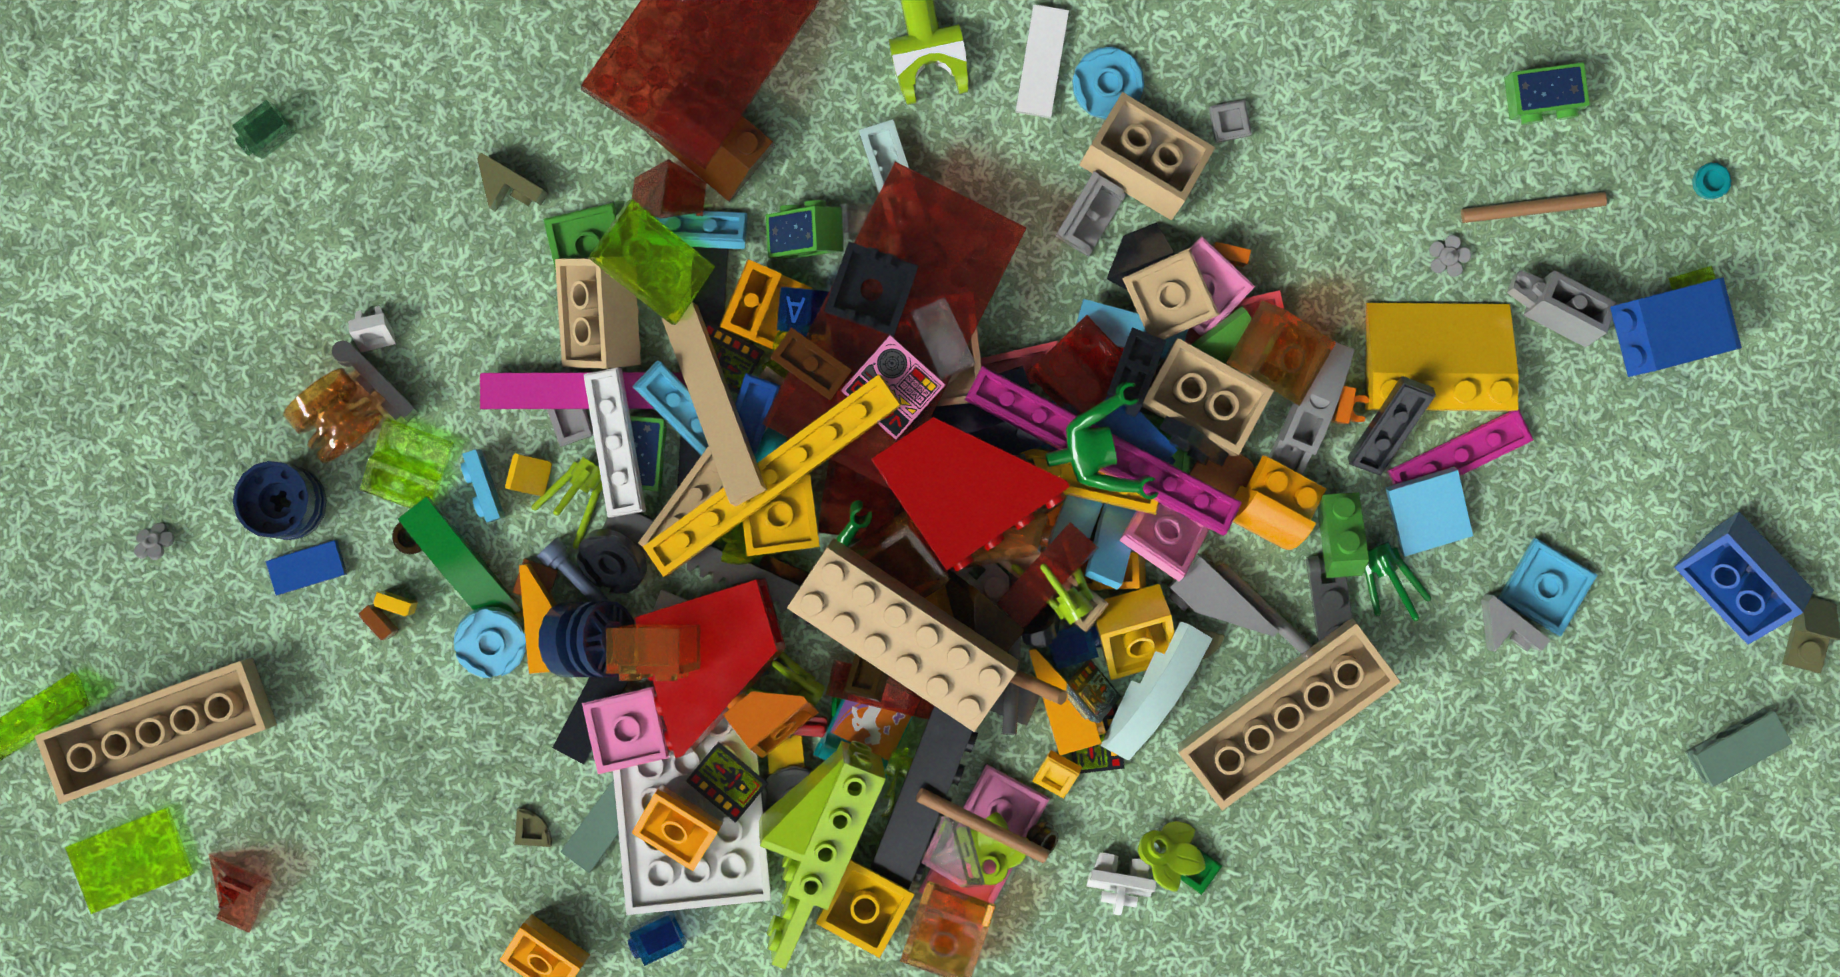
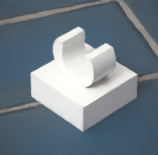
[348,306,396,352]

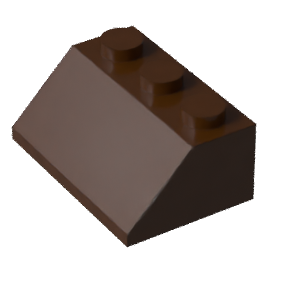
[647,72,775,202]

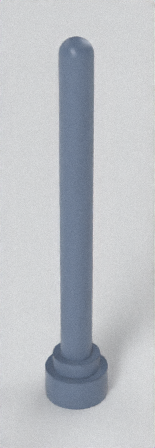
[537,537,646,657]

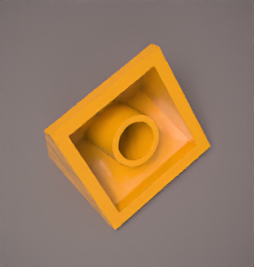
[632,785,723,871]
[500,914,590,977]

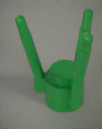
[1364,541,1431,621]

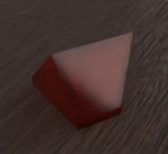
[631,159,707,219]
[209,854,272,933]

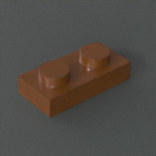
[770,327,852,401]

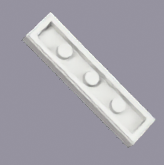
[583,367,646,518]

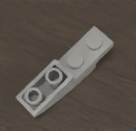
[1268,335,1354,475]

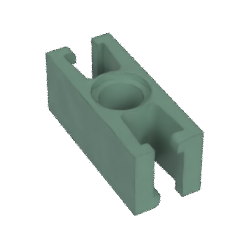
[1685,709,1792,787]

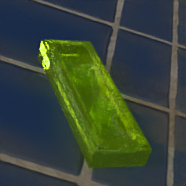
[0,672,90,761]

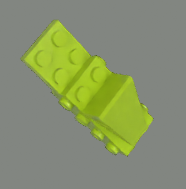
[759,740,886,969]

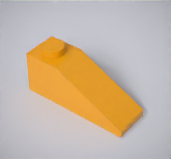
[519,564,557,674]
[1029,648,1106,756]

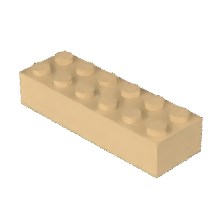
[787,538,1019,732]
[1177,617,1401,811]
[35,658,277,804]

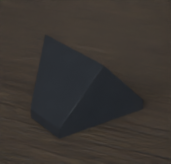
[1107,222,1174,290]

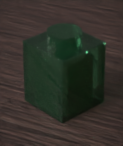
[232,100,297,159]

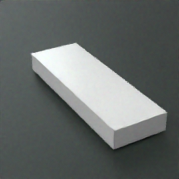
[1015,4,1069,119]

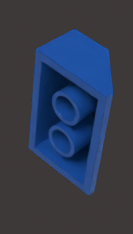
[1674,512,1814,645]

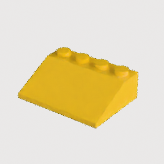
[1365,303,1519,412]

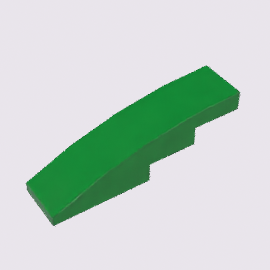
[398,496,522,615]

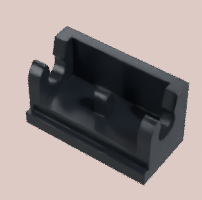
[1106,327,1166,417]

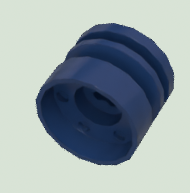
[233,461,327,541]
[539,601,637,678]

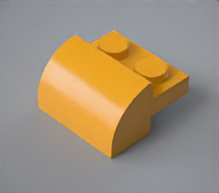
[719,259,812,351]
[1233,455,1326,550]

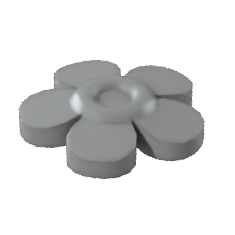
[1429,235,1471,277]
[134,523,174,560]

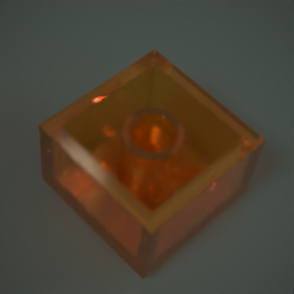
[1226,300,1336,406]
[606,624,700,681]
[900,881,996,977]

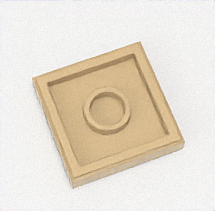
[1122,248,1219,339]

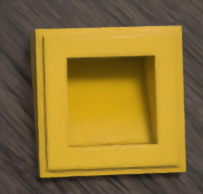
[505,453,552,496]

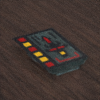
[1066,657,1121,723]

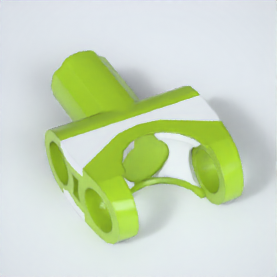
[888,0,968,105]

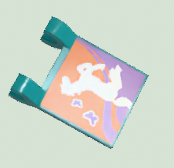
[813,682,921,778]

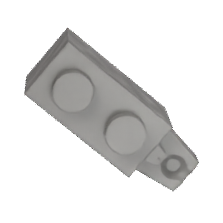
[1507,270,1617,347]

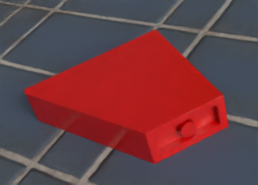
[871,417,1070,572]
[634,578,786,758]

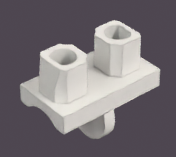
[1086,852,1156,915]

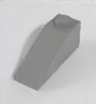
[1167,555,1279,637]

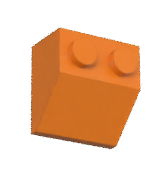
[723,691,819,758]

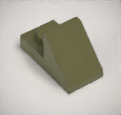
[477,153,548,212]
[1782,597,1840,674]

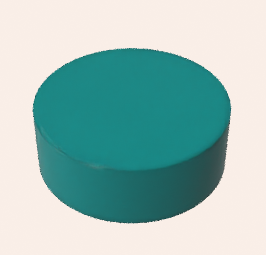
[1692,163,1731,200]

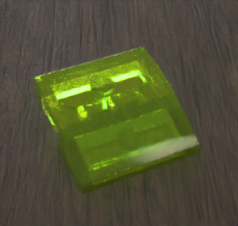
[359,418,454,509]

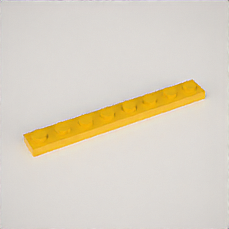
[643,374,902,577]

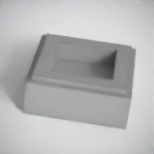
[1209,100,1252,143]

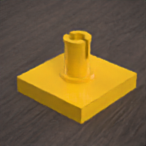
[743,474,820,557]

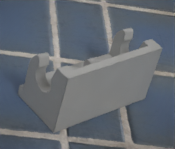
[1055,171,1126,257]

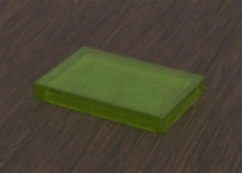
[588,199,715,325]
[65,807,194,914]

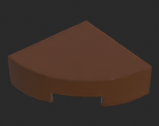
[759,554,809,585]

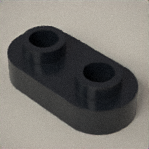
[1020,597,1060,648]

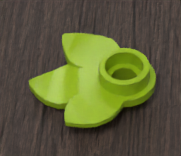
[957,812,1028,885]
[1138,821,1205,892]

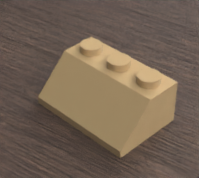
[1079,92,1216,221]
[555,256,641,369]
[1142,338,1273,456]

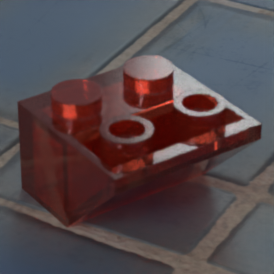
[1026,315,1122,416]
[818,453,896,543]

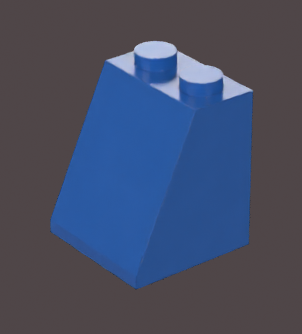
[1610,277,1742,377]

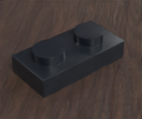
[1160,416,1229,466]

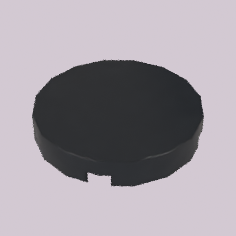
[577,529,647,594]

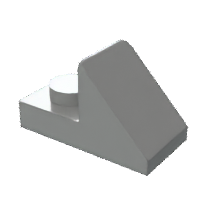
[1481,594,1550,652]

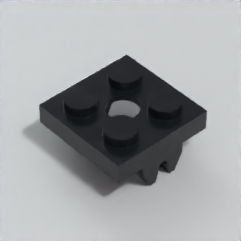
[824,241,919,337]

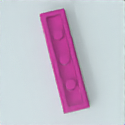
[1387,408,1534,485]

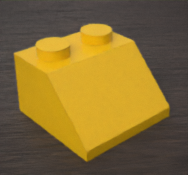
[1094,584,1174,680]
[816,859,915,958]

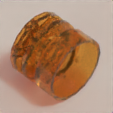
[283,368,383,463]

